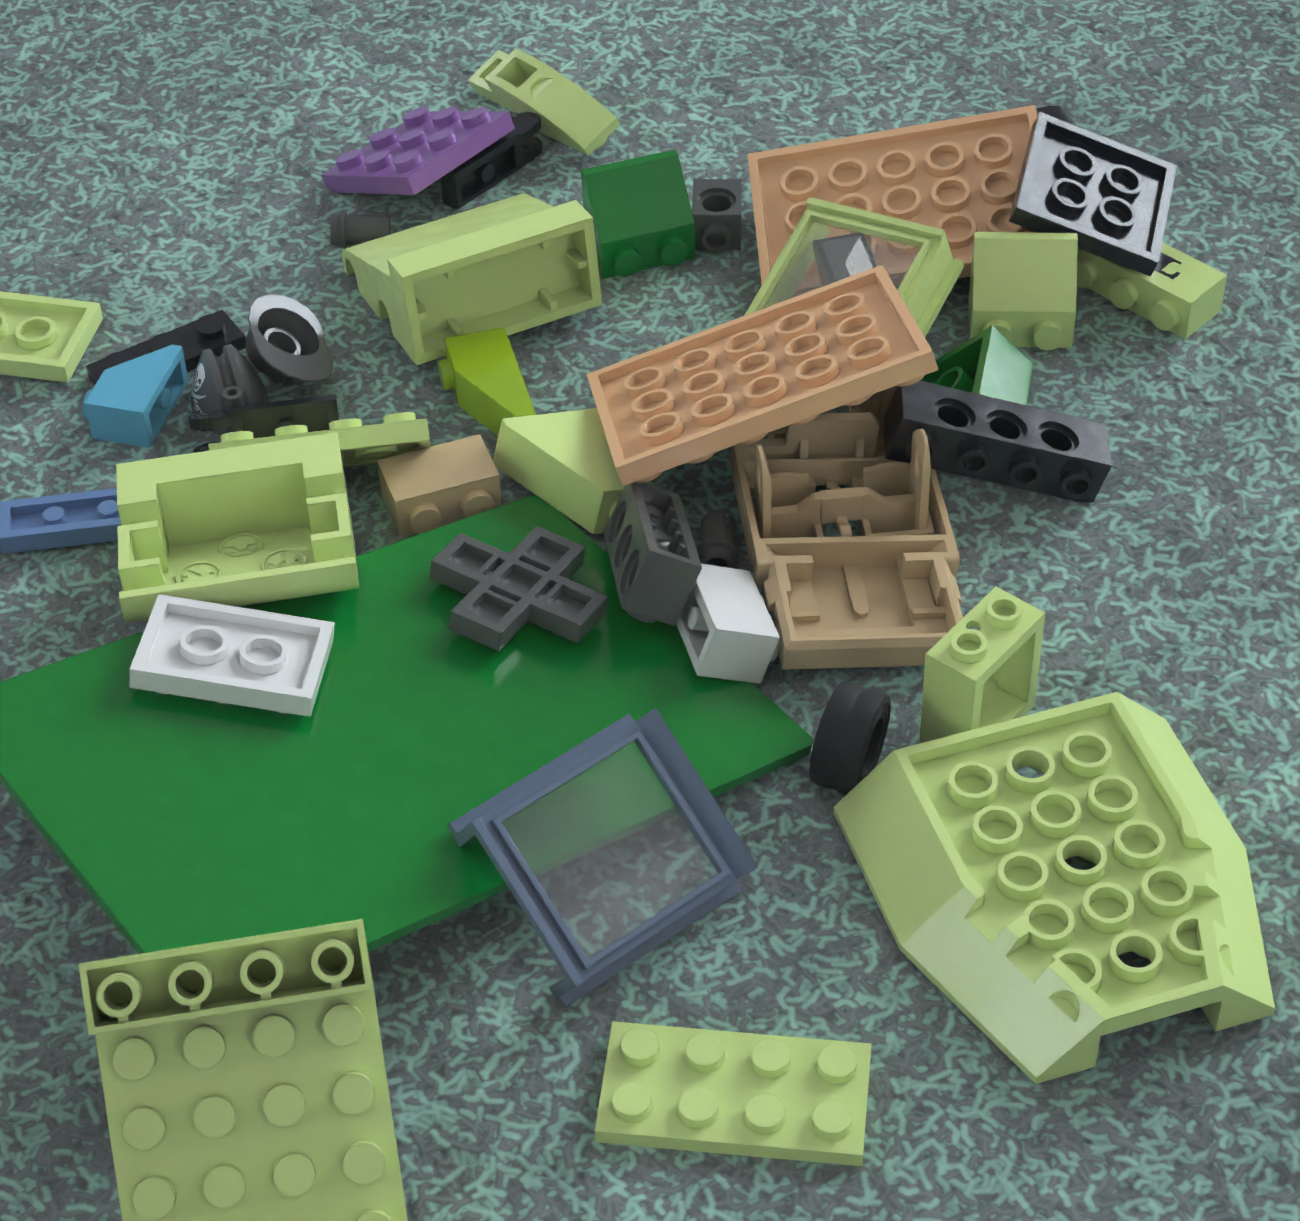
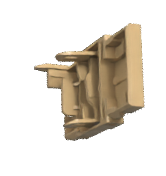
[729,386,963,670]

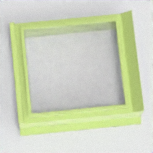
[744,197,964,337]

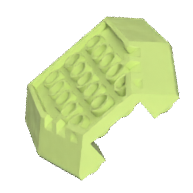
[833,692,1275,1084]

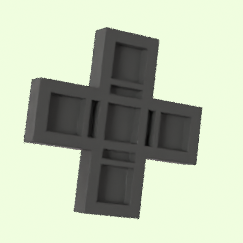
[429,526,608,651]

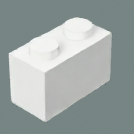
[676,564,780,684]

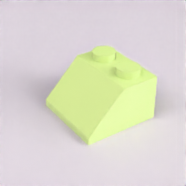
[968,232,1078,350]

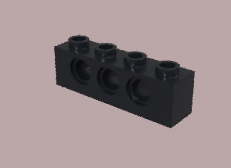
[884,381,1112,502]

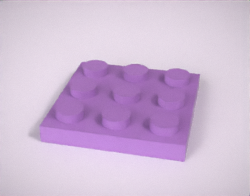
[321,107,515,195]

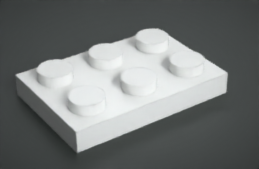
[129,594,335,717]

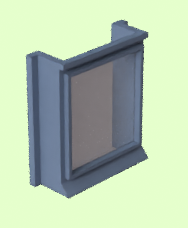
[447,708,758,1008]

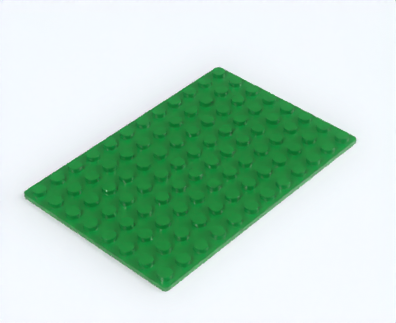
[0,494,813,954]

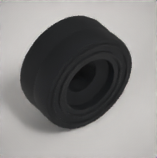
[809,682,891,794]

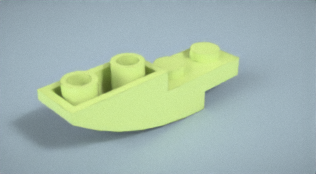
[467,48,620,156]

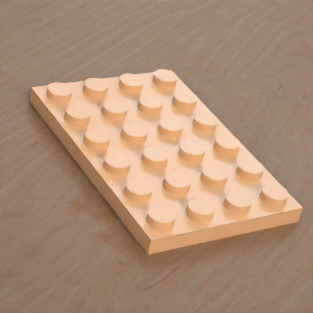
[747,105,1037,297]
[587,265,938,486]

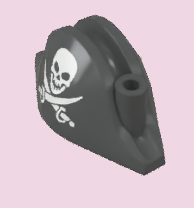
[191,344,268,436]

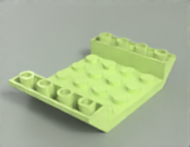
[78,919,408,1221]

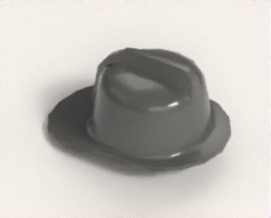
[246,294,333,383]

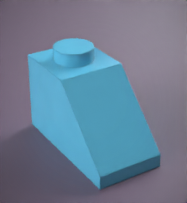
[82,345,189,448]

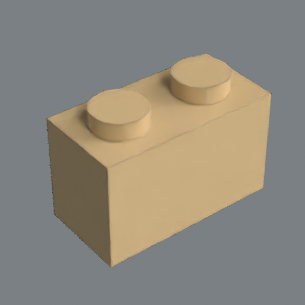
[377,434,502,537]

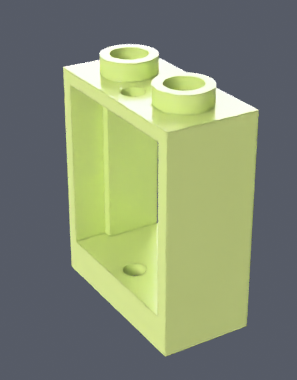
[919,586,1045,743]

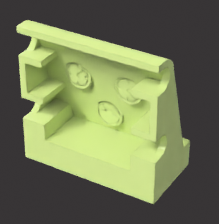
[342,193,602,365]
[116,432,360,624]

